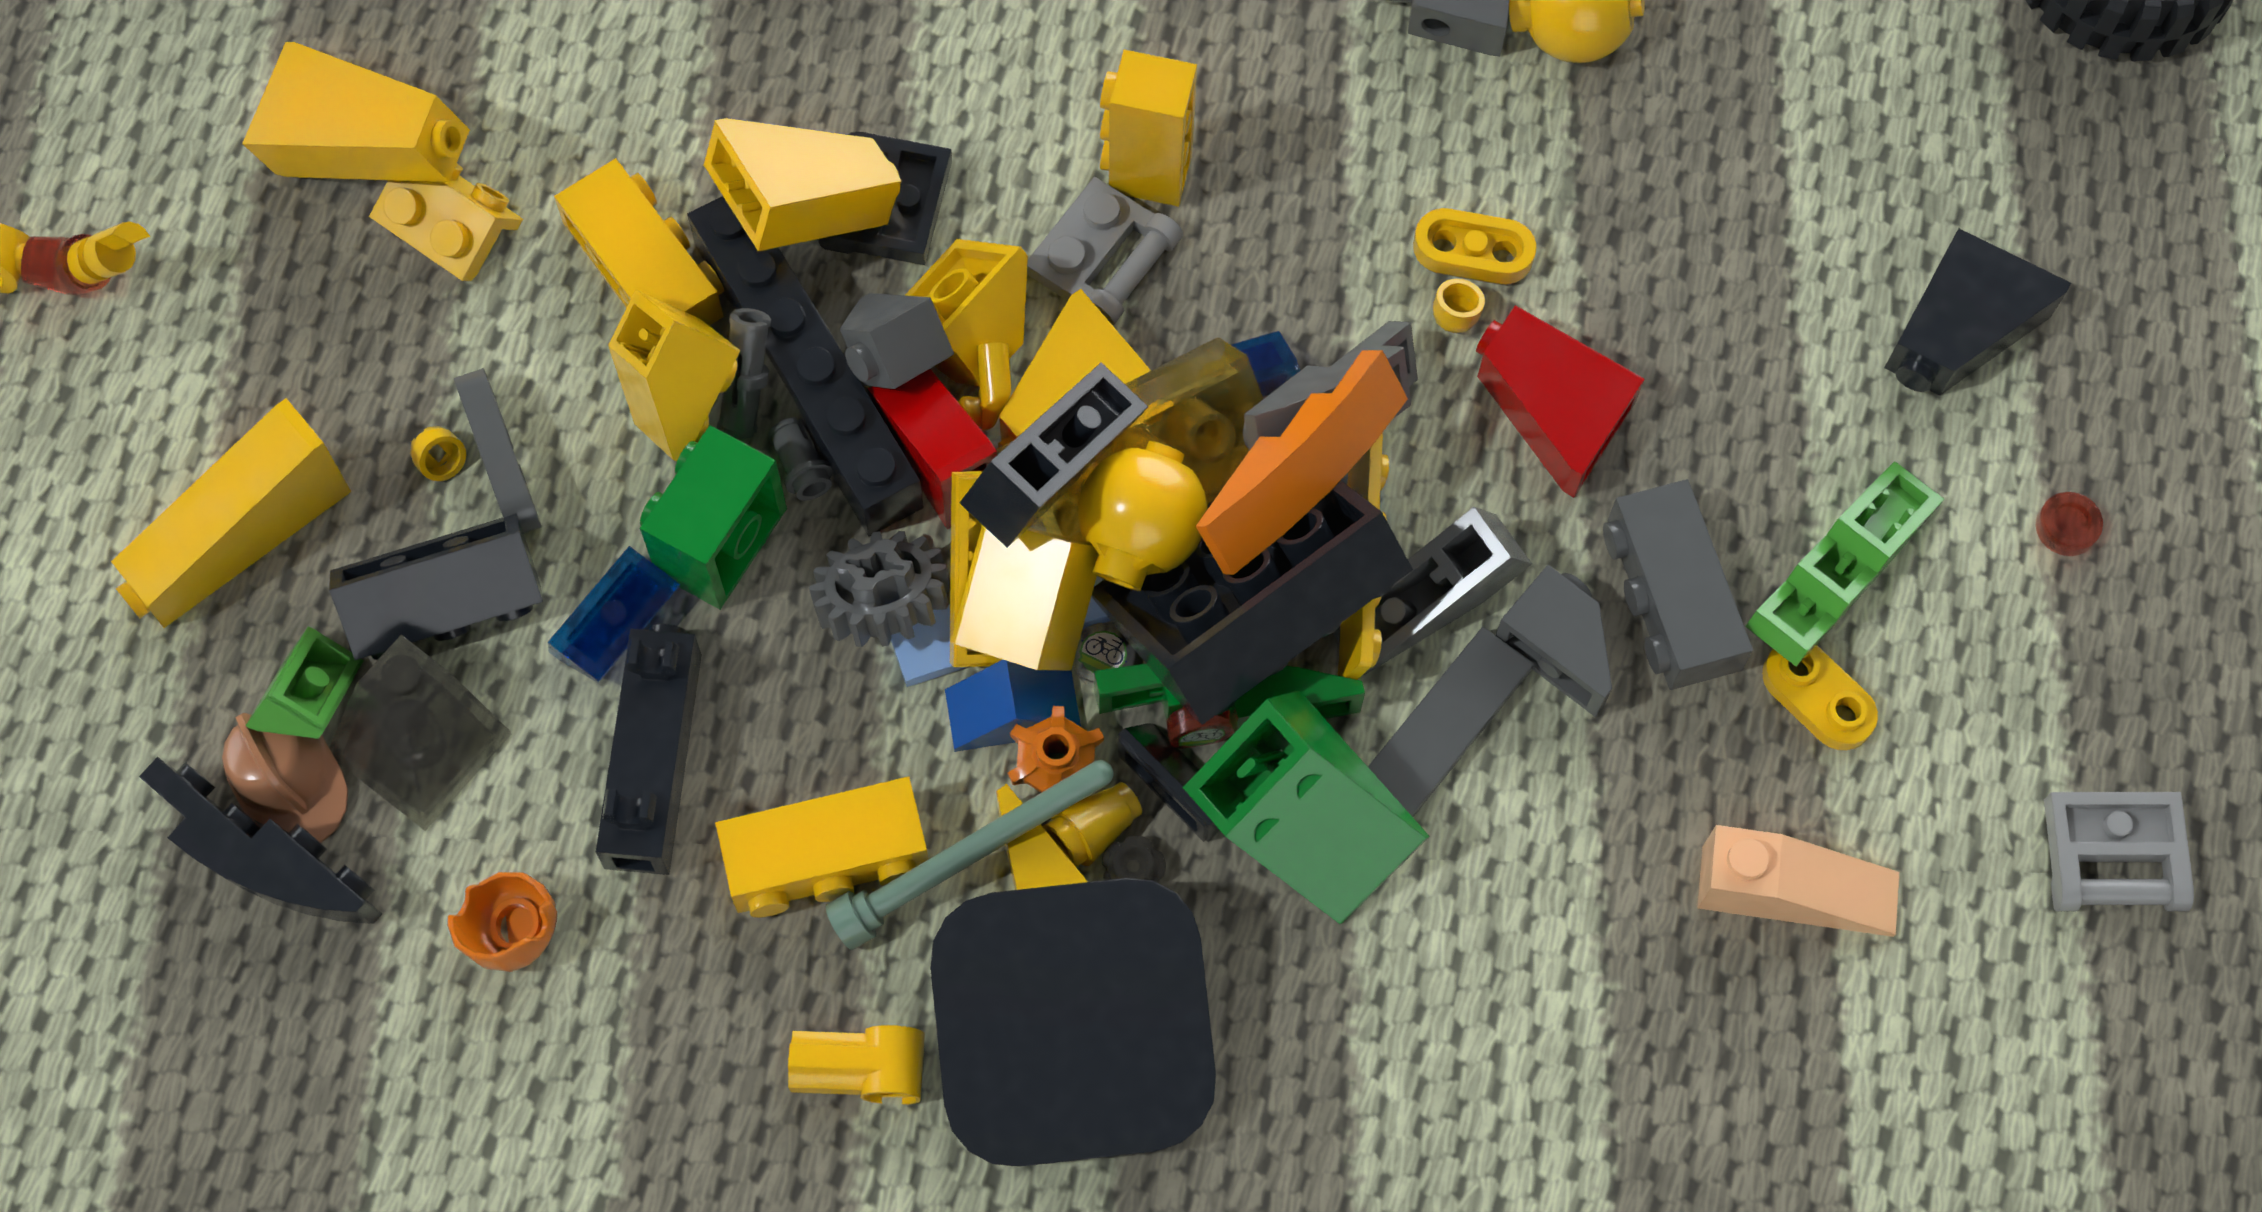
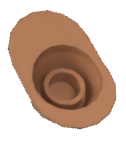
[222,713,348,843]

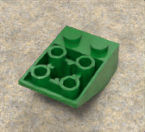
[1183,690,1430,924]

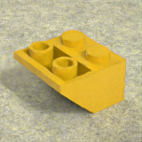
[608,289,741,461]

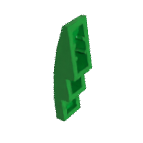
[1094,664,1365,732]

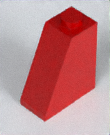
[1476,305,1645,498]
[868,369,997,529]

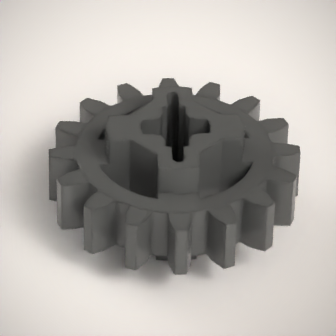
[809,531,950,647]

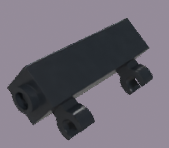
[595,624,702,875]

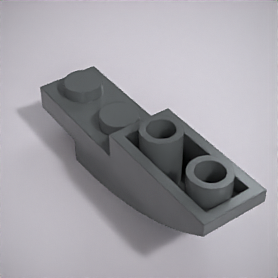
[1243,321,1418,451]

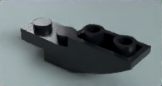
[139,757,382,924]

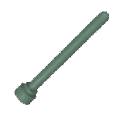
[825,760,1113,950]

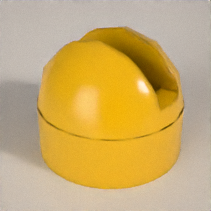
[1433,278,1485,333]
[410,426,466,481]

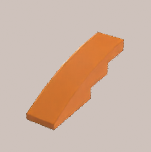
[1196,350,1408,575]

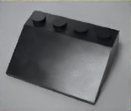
[1092,480,1413,725]

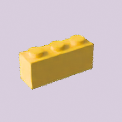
[1100,49,1197,207]
[554,158,724,326]
[715,776,929,918]

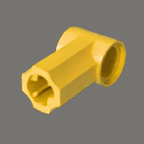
[788,1025,925,1105]

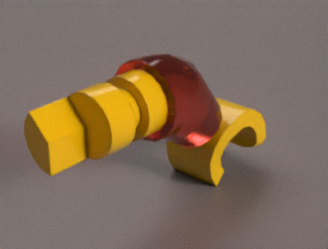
[0,221,150,295]

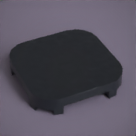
[930,878,1216,1167]

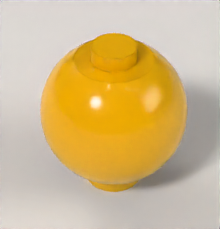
[1509,0,1645,63]
[1078,441,1208,591]

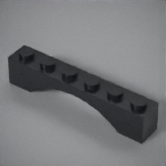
[687,196,924,537]

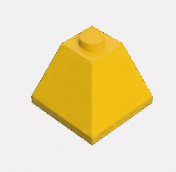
[904,239,1028,387]

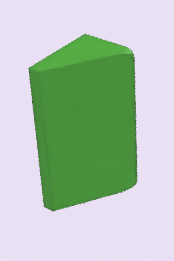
[245,626,364,739]

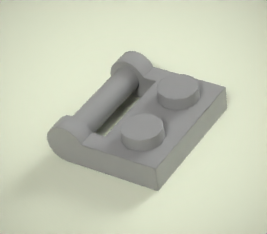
[1027,176,1183,325]
[2044,792,2194,912]

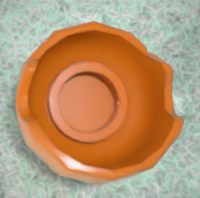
[447,872,557,972]

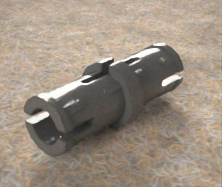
[717,308,771,439]

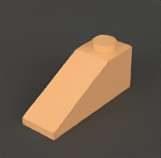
[1697,825,1899,937]

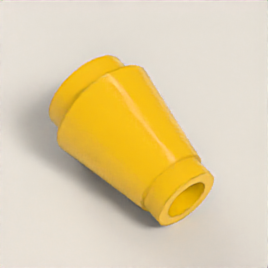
[1043,782,1142,867]

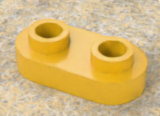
[1413,208,1536,284]
[1762,645,1878,750]

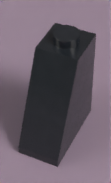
[1884,228,2071,396]

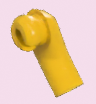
[958,343,1011,431]

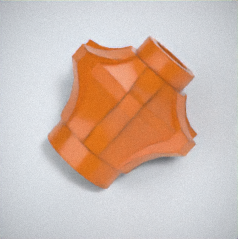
[1008,706,1104,793]

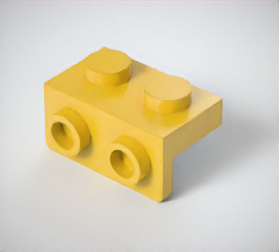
[369,163,523,281]

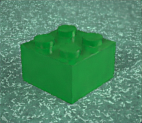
[639,425,787,610]

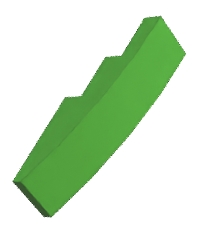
[1745,461,1944,667]

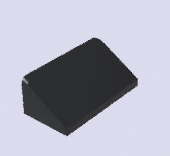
[1118,723,1220,842]

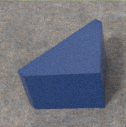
[945,660,1081,752]

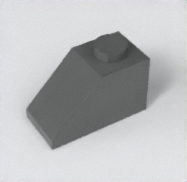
[840,293,954,389]
[1496,565,1612,717]

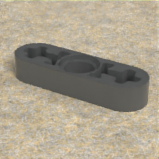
[454,368,542,534]

